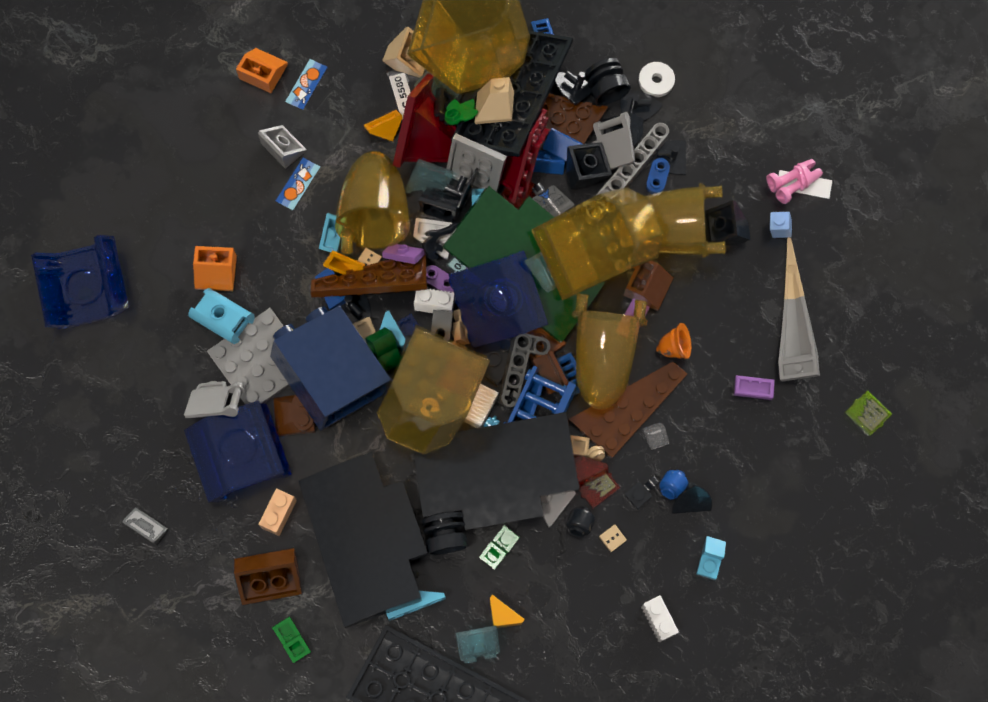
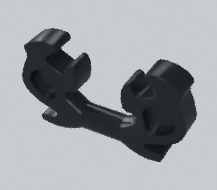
[422,222,460,260]

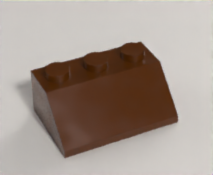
[234,548,302,605]

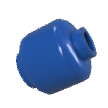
[659,470,688,499]

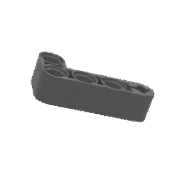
[498,333,550,407]

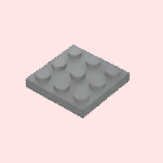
[445,134,507,193]

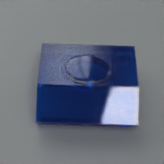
[31,235,129,330]
[449,250,548,348]
[184,401,292,503]

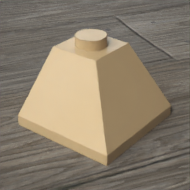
[383,27,433,78]
[475,77,514,124]

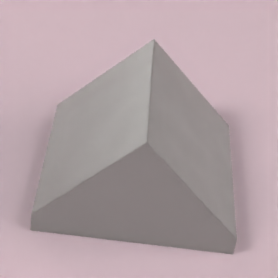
[258,125,307,169]

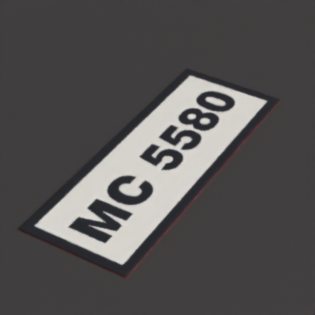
[387,72,412,122]

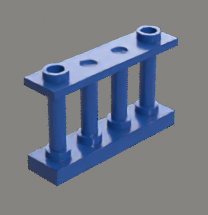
[503,366,578,424]

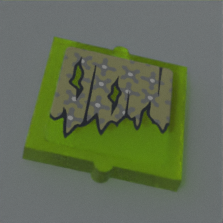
[845,390,892,436]

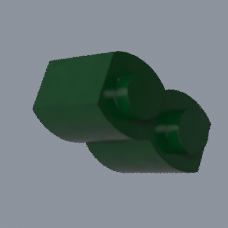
[366,327,401,372]

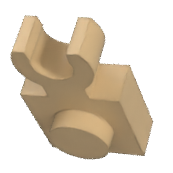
[452,309,470,345]

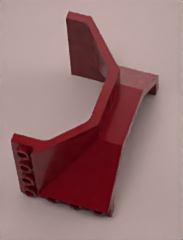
[392,73,550,204]

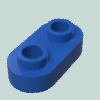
[646,158,670,195]

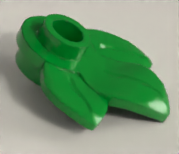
[445,99,478,125]

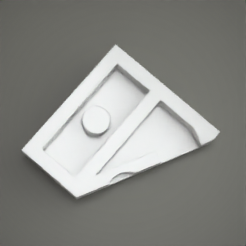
[413,218,452,259]

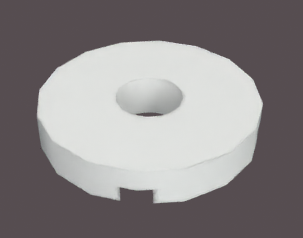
[639,62,675,97]

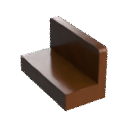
[532,350,568,395]

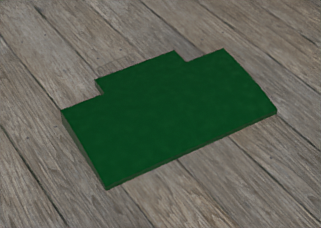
[442,186,605,343]

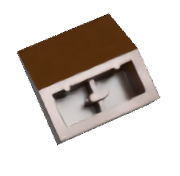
[624,256,673,311]

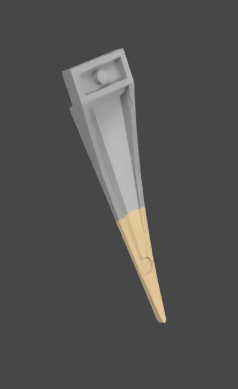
[778,237,820,382]

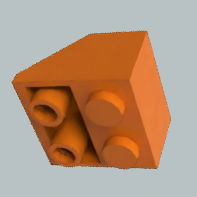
[236,48,288,93]
[193,246,237,291]

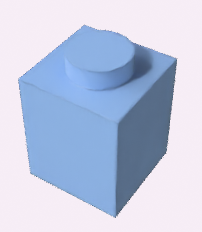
[770,212,792,238]

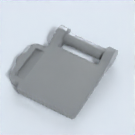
[592,112,635,170]
[184,381,245,418]

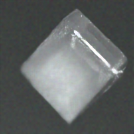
[643,423,669,450]

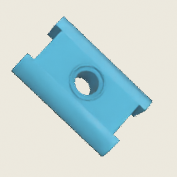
[189,288,255,344]

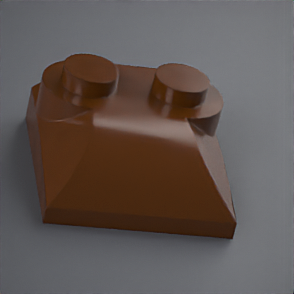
[274,395,315,436]

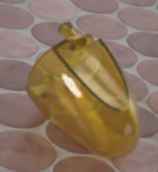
[335,151,410,254]
[613,183,725,258]
[572,294,647,410]

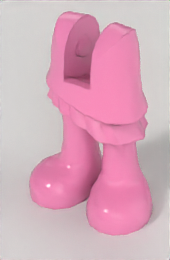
[766,159,823,204]

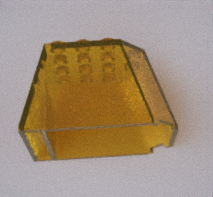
[407,0,530,94]
[532,187,664,300]
[377,324,490,454]

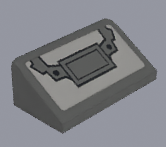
[122,507,168,545]

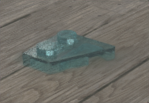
[405,159,453,193]
[525,252,558,293]

